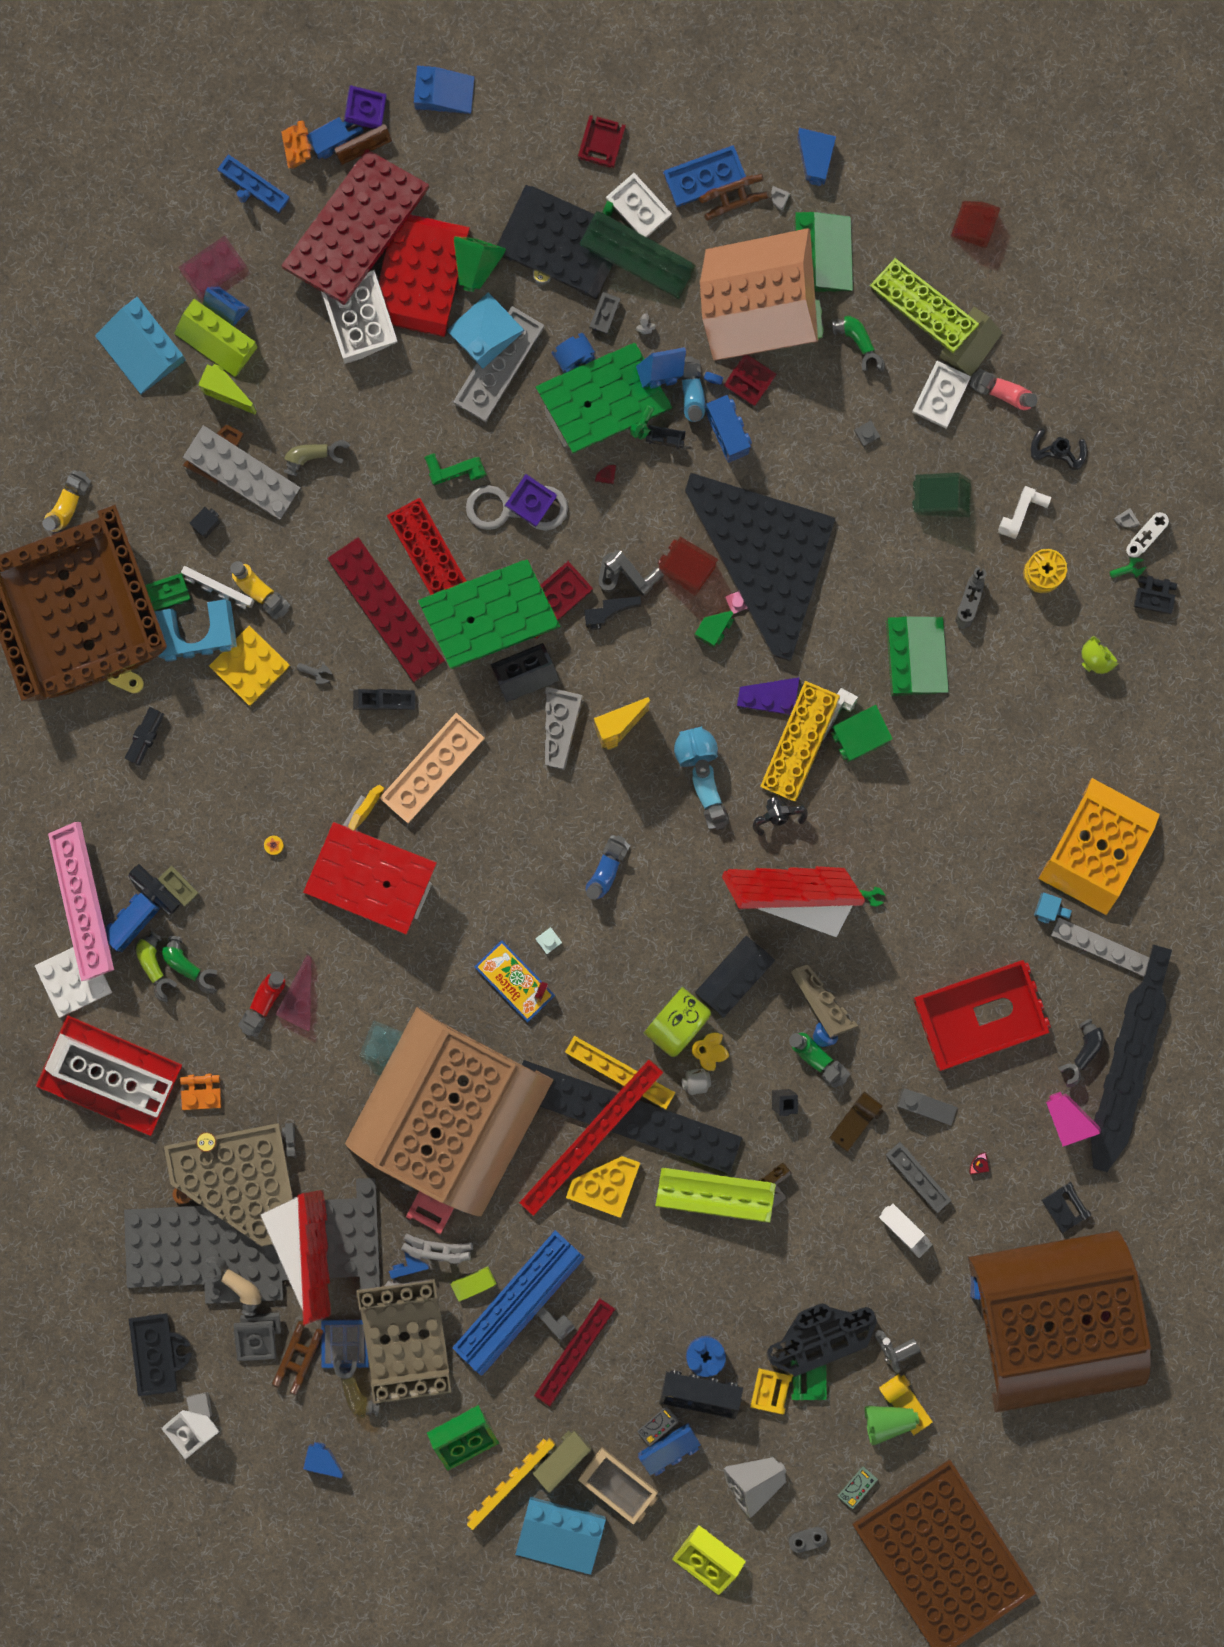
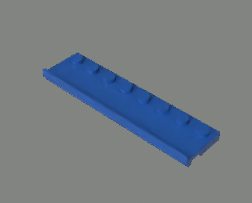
[453,1230,585,1376]

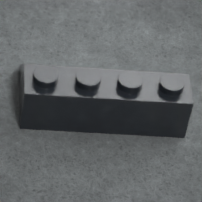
[695,936,776,1018]
[659,1370,743,1419]

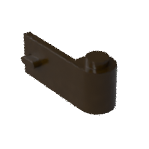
[829,1091,884,1152]

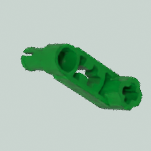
[424,453,487,485]

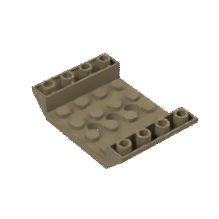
[356,1279,451,1404]

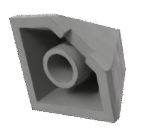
[724,1457,786,1518]

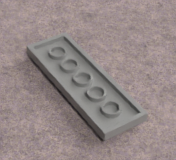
[453,306,545,422]
[183,425,300,520]

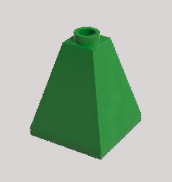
[454,236,506,292]

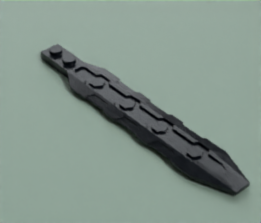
[1091,944,1172,1172]

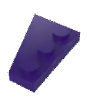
[737,677,799,715]

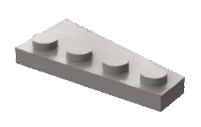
[545,687,584,770]

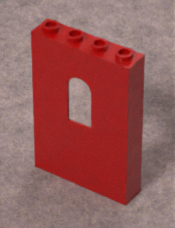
[913,960,1051,1071]

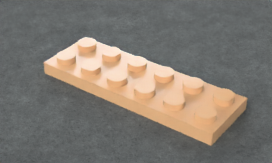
[380,713,485,824]

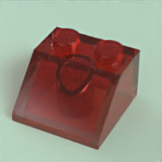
[951,201,1001,248]

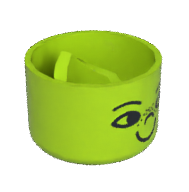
[643,986,711,1057]

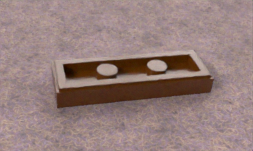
[334,124,392,165]

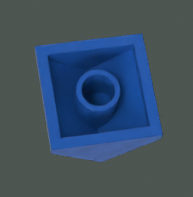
[202,287,249,326]

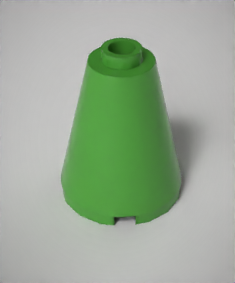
[864,1406,919,1445]

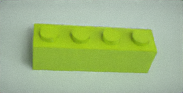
[174,299,258,377]

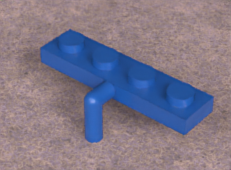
[217,154,290,213]

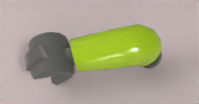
[136,931,177,1003]

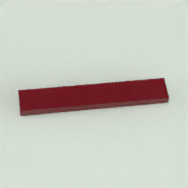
[534,1298,615,1406]

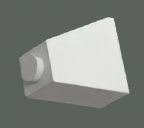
[879,1204,933,1258]

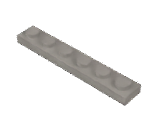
[1051,918,1149,977]

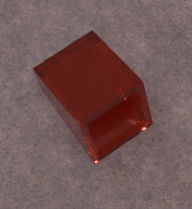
[657,536,718,596]

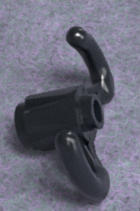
[1030,429,1087,470]
[753,797,808,835]

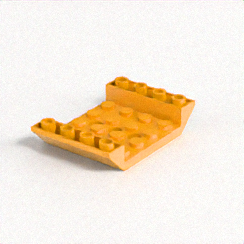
[1038,778,1160,915]

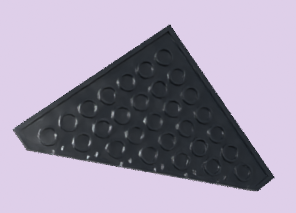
[685,473,835,662]

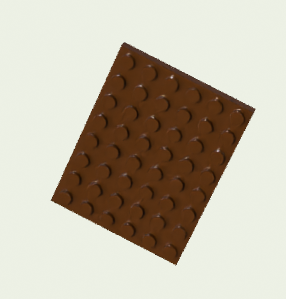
[852,1459,1036,1647]

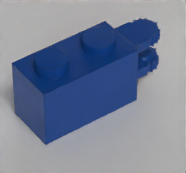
[307,117,364,159]

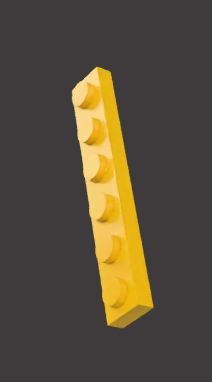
[565,1036,675,1109]
[467,1437,555,1530]

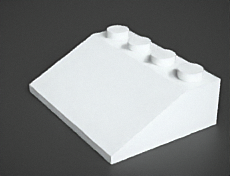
[321,270,397,364]

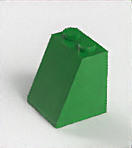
[831,705,893,763]

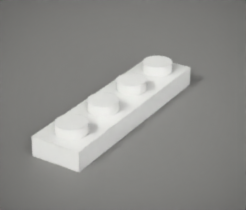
[181,566,254,609]

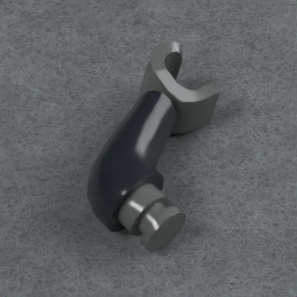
[1059,1018,1104,1088]

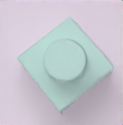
[536,927,562,954]

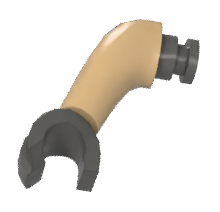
[205,1256,261,1316]

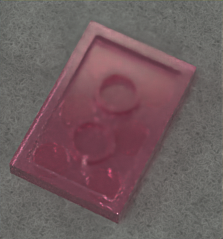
[178,235,247,299]

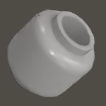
[682,1068,711,1095]

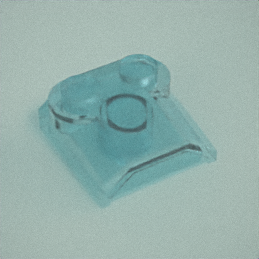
[359,1021,403,1067]

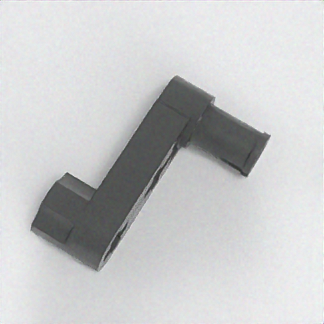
[603,550,664,596]
[955,567,986,629]
[536,1306,576,1340]

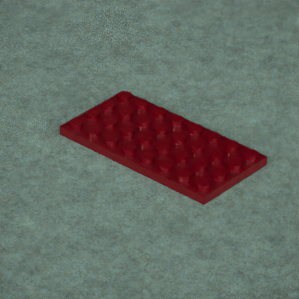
[281,149,429,305]

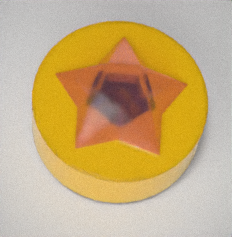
[264,836,284,855]

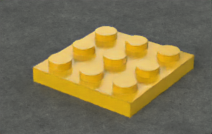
[209,626,290,706]

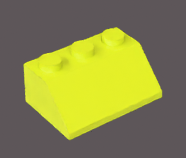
[672,1525,746,1595]

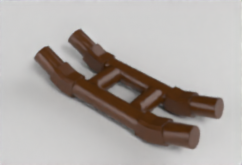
[699,174,769,221]
[272,1321,323,1396]

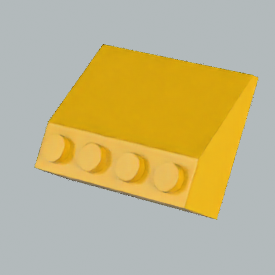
[594,697,650,750]

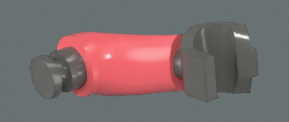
[970,369,1037,410]

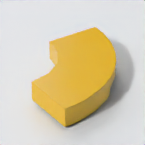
[348,785,385,831]

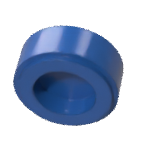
[704,372,723,385]

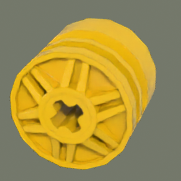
[1023,549,1067,593]

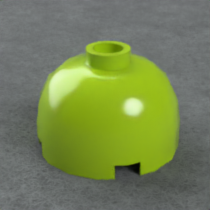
[1081,636,1119,674]

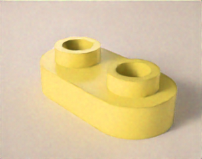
[108,672,144,693]

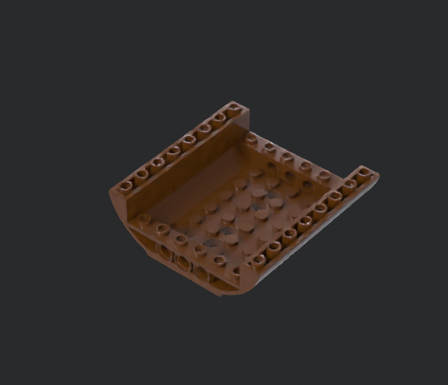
[0,505,167,701]
[968,1230,1151,1413]

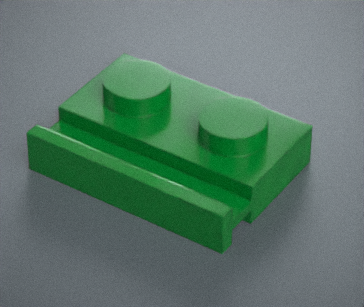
[145,573,191,612]

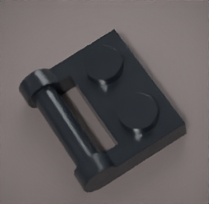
[1041,1181,1092,1233]

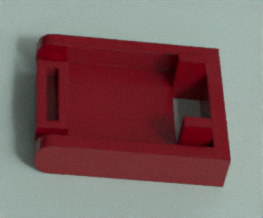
[578,115,626,169]

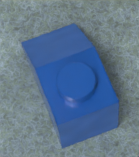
[303,1442,344,1478]

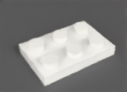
[606,173,672,240]
[912,361,971,428]

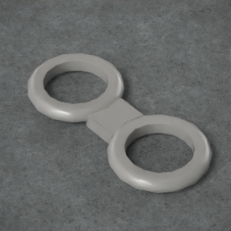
[466,485,568,531]

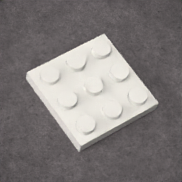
[35,947,112,1018]

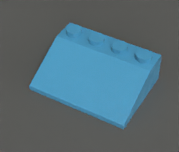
[95,297,186,394]
[515,1497,606,1575]

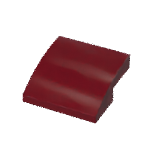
[724,355,777,406]

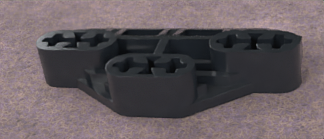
[766,1303,877,1377]

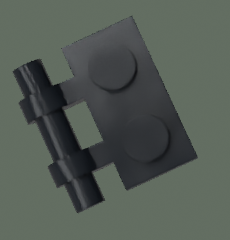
[1133,575,1177,615]

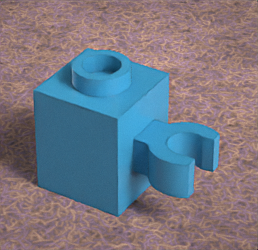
[1034,893,1072,924]

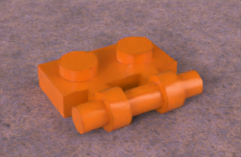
[282,121,312,168]
[180,1074,221,1110]

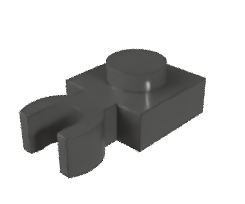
[282,1123,296,1157]

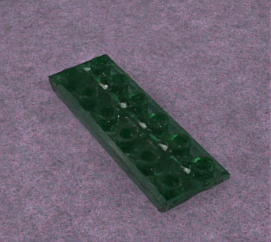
[579,211,696,299]

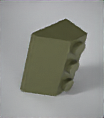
[939,307,1003,377]
[533,1430,591,1493]

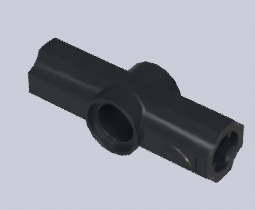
[125,707,165,766]
[128,864,181,915]

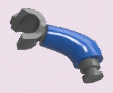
[586,835,630,900]

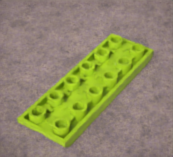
[870,258,979,353]
[655,1168,776,1223]

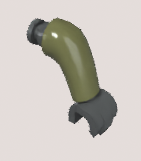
[284,440,351,476]

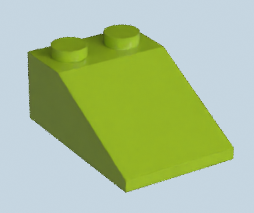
[198,364,257,415]

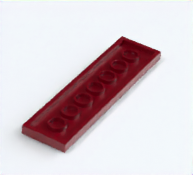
[327,537,445,683]

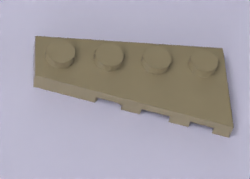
[791,965,858,1038]

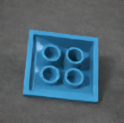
[447,292,525,369]

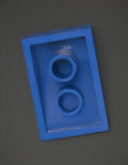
[414,66,474,114]

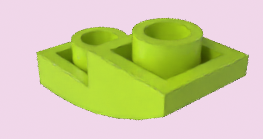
[450,1267,496,1301]

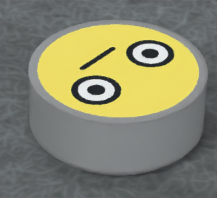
[533,270,551,284]

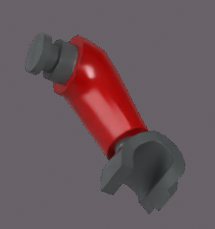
[238,971,285,1037]

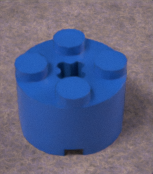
[552,333,596,373]
[686,1336,726,1377]

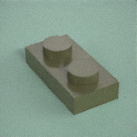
[158,866,199,907]

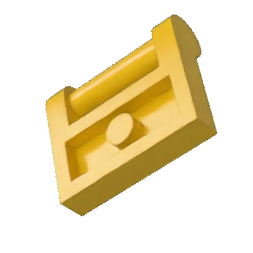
[750,1368,793,1414]

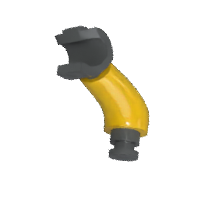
[42,470,91,532]
[230,561,290,620]

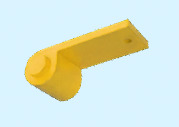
[879,1374,933,1435]

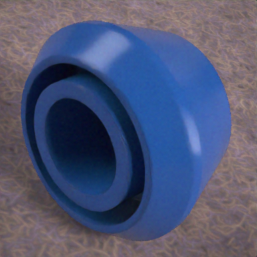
[813,1022,838,1047]

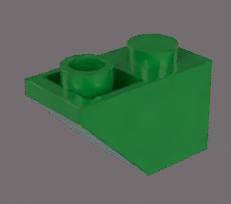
[694,611,735,648]

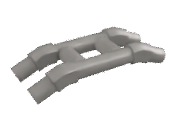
[401,1233,473,1264]

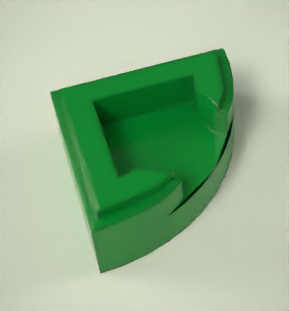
[600,201,614,220]

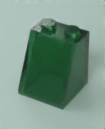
[912,473,971,517]

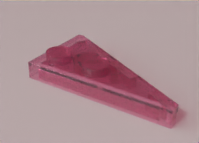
[276,955,312,1032]

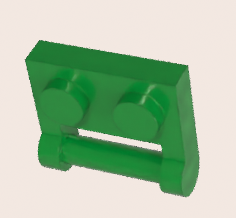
[791,1360,827,1400]

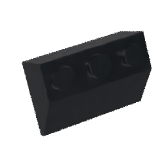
[491,643,559,702]

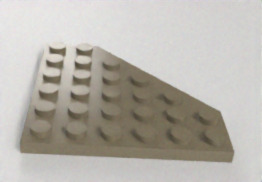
[164,1123,293,1246]

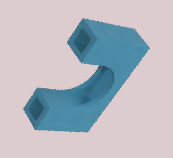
[155,599,237,661]

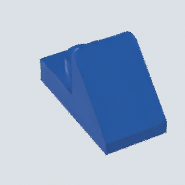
[389,1252,429,1279]

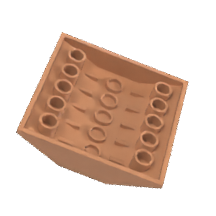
[700,228,818,361]

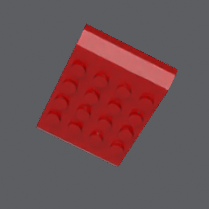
[379,214,470,337]

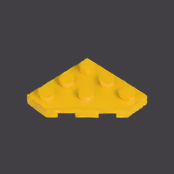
[566,1156,640,1218]

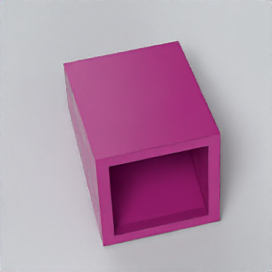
[1046,1092,1101,1146]

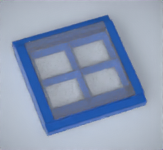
[321,1320,369,1368]

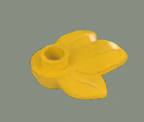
[692,1033,729,1071]

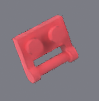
[406,1191,454,1235]

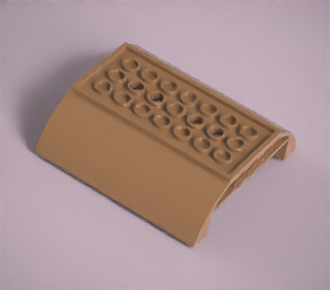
[345,1007,554,1216]

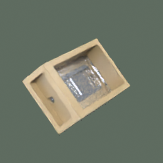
[578,1447,658,1524]

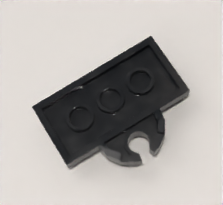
[128,1313,192,1397]

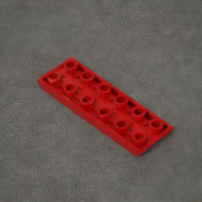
[387,497,466,595]

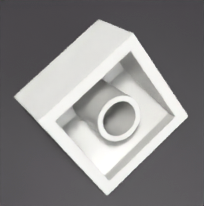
[161,1410,219,1459]

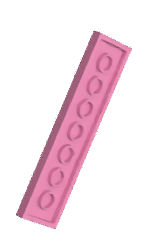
[48,822,114,981]

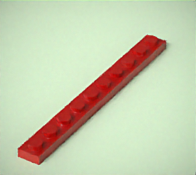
[519,1059,663,1216]

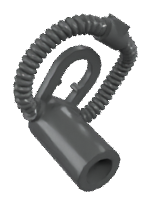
[876,1330,921,1373]

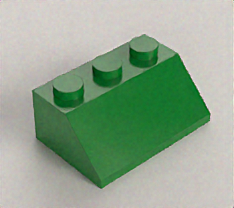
[427,1405,499,1471]

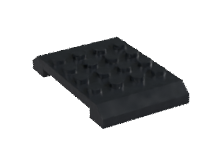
[497,185,628,300]

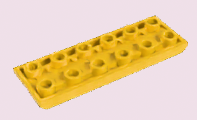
[760,681,840,801]

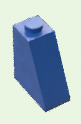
[797,128,836,186]

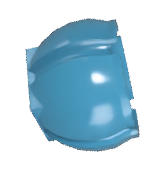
[674,726,718,767]

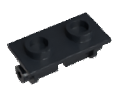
[645,425,686,449]

